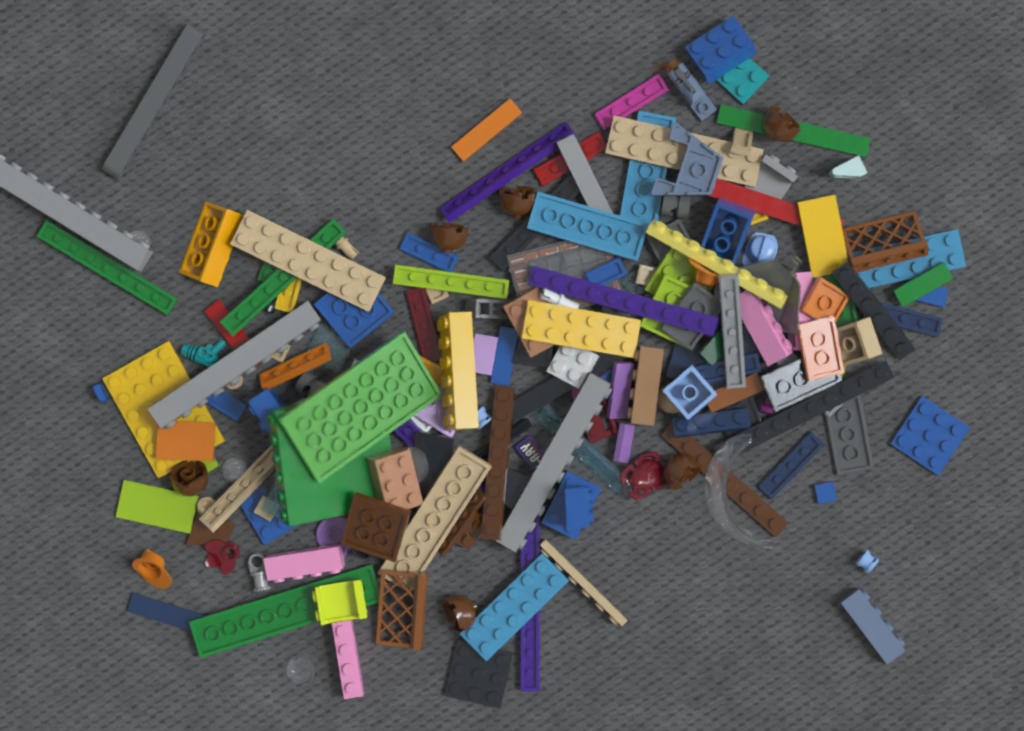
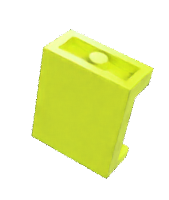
[312,579,368,625]

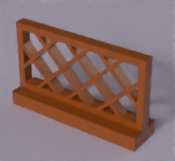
[842,211,928,273]
[376,569,429,651]

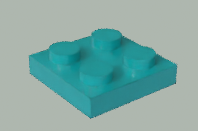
[716,58,769,105]

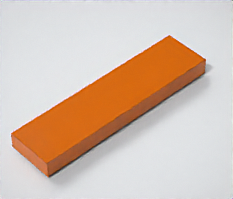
[451,98,522,162]
[259,343,332,391]

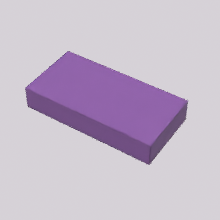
[613,423,635,463]

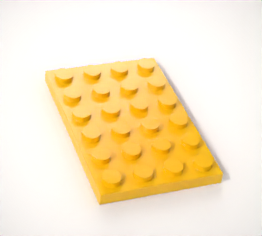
[102,341,225,479]

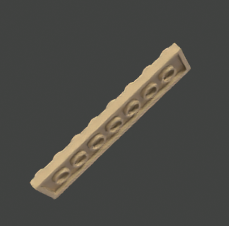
[605,116,764,187]
[230,210,386,312]
[377,446,492,591]

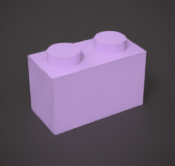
[473,334,498,375]

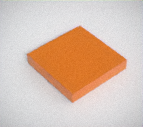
[799,276,850,323]

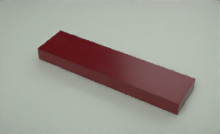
[406,288,442,362]

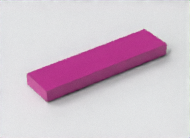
[594,74,669,131]

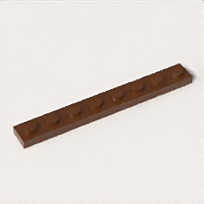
[481,386,515,541]
[661,423,788,537]

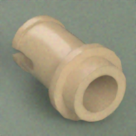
[335,237,359,261]

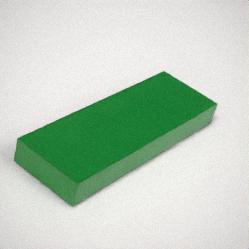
[893,262,953,307]

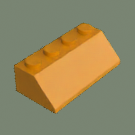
[179,201,244,287]

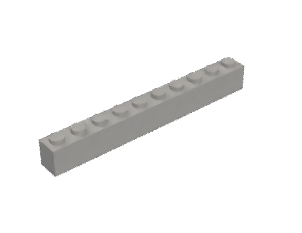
[0,154,153,272]
[148,301,322,430]
[496,372,612,552]

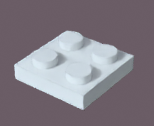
[547,345,599,390]

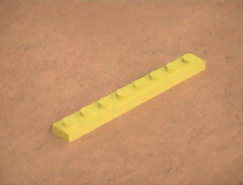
[646,220,788,309]

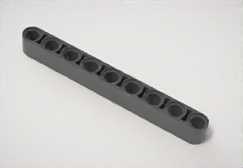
[102,24,205,180]

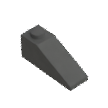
[465,299,511,319]

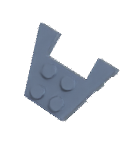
[651,122,724,195]

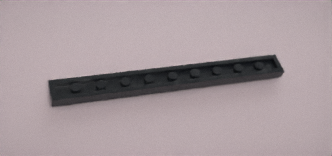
[713,360,895,463]

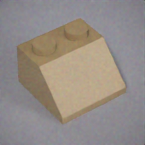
[837,317,882,366]

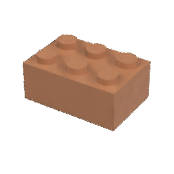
[367,446,423,509]

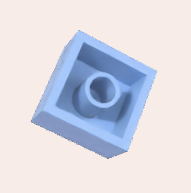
[662,365,717,420]

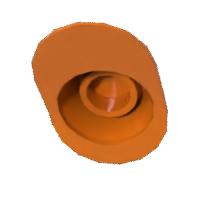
[688,258,720,286]
[132,549,172,589]

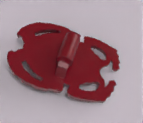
[619,451,666,501]

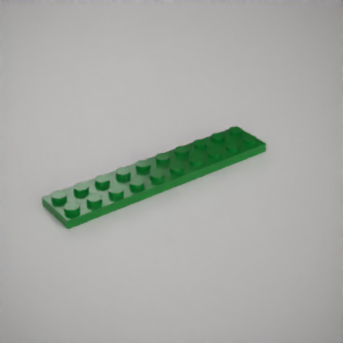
[189,564,380,658]

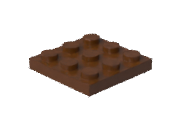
[341,492,411,563]

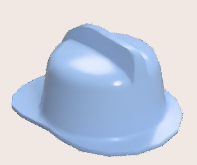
[742,232,778,266]

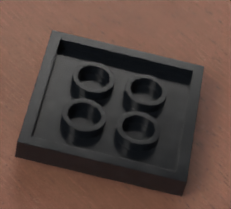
[444,639,514,709]

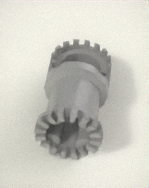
[248,553,271,592]

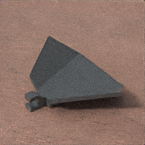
[738,256,802,335]

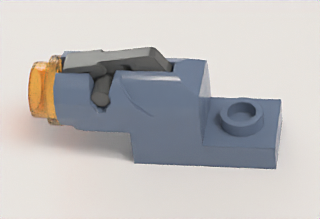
[664,58,717,122]

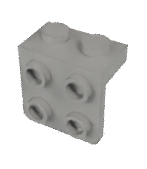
[744,154,798,199]

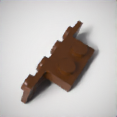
[438,487,486,557]

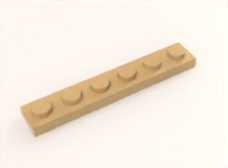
[199,445,276,533]
[540,539,627,626]

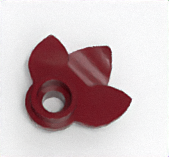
[205,540,240,575]

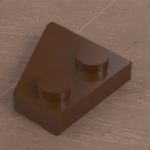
[186,513,235,546]

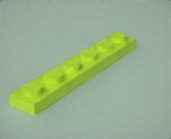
[393,265,509,300]

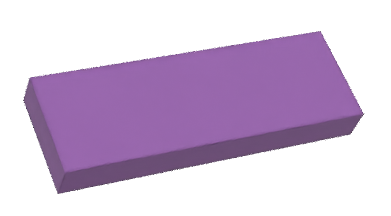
[607,362,634,419]

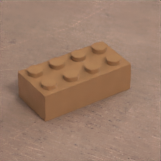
[627,346,664,426]

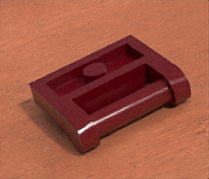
[586,396,619,444]

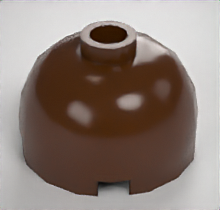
[763,105,801,142]
[499,186,537,218]
[430,222,469,253]
[663,454,702,491]
[169,460,208,497]
[442,594,478,634]

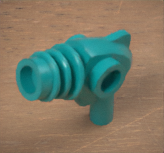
[181,339,226,368]

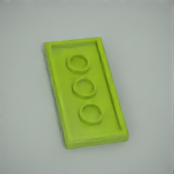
[116,480,199,534]

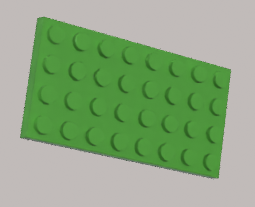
[278,331,442,483]

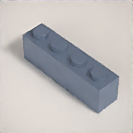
[839,588,905,665]

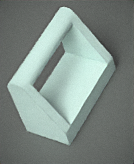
[829,156,867,179]

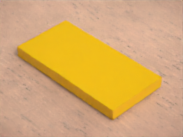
[797,195,848,278]

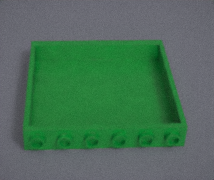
[267,404,391,526]

